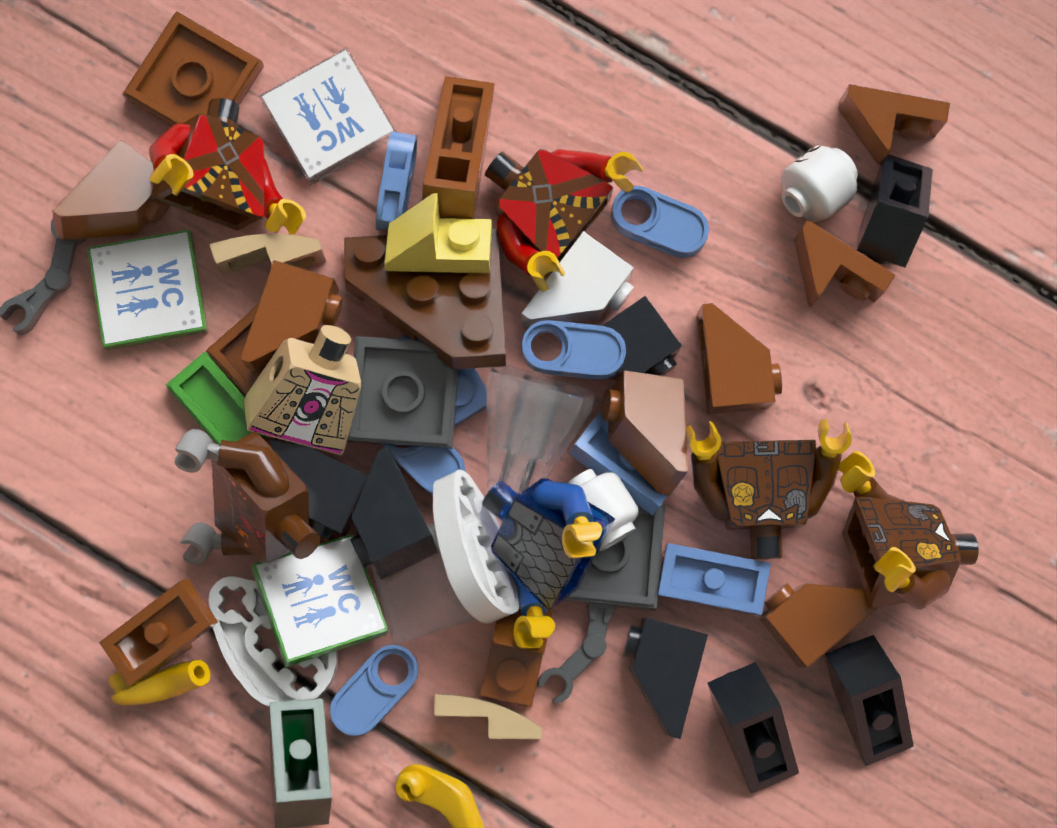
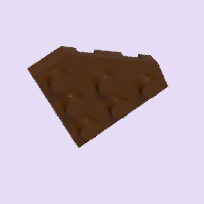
[344,229,506,369]

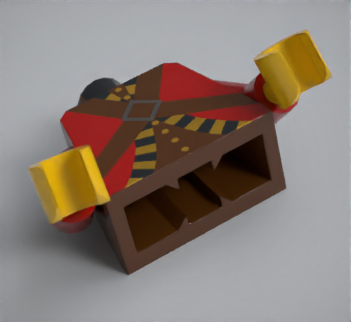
[149,98,306,235]
[485,149,643,292]

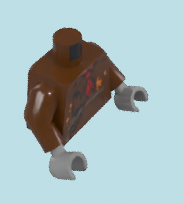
[174,429,320,565]

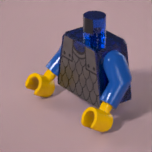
[482,478,615,648]

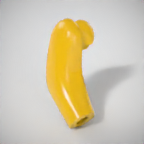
[108,660,210,706]
[395,764,485,828]

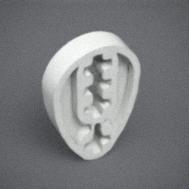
[433,470,520,624]
[208,576,339,706]

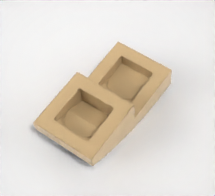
[209,234,327,275]
[434,694,542,739]

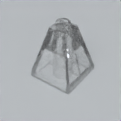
[487,364,596,514]

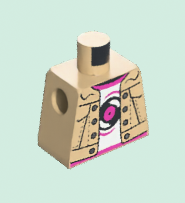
[244,325,361,455]

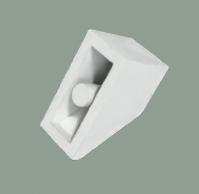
[521,231,634,328]

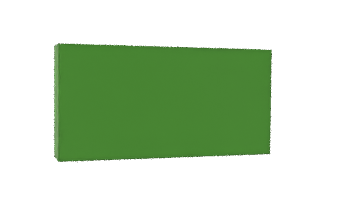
[165,351,267,445]

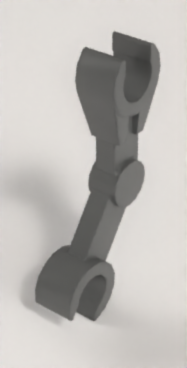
[0,219,86,335]
[537,603,616,703]

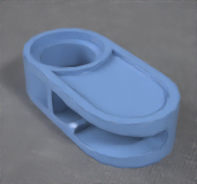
[376,131,418,231]
[611,185,709,258]
[522,320,626,380]
[381,444,466,495]
[330,645,419,736]

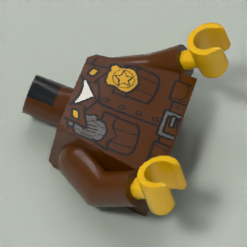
[686,419,852,559]
[839,451,979,610]

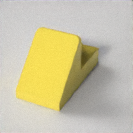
[384,193,492,273]

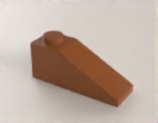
[422,76,495,219]

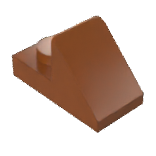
[838,84,950,165]
[794,220,896,307]
[99,579,218,686]
[480,603,554,707]

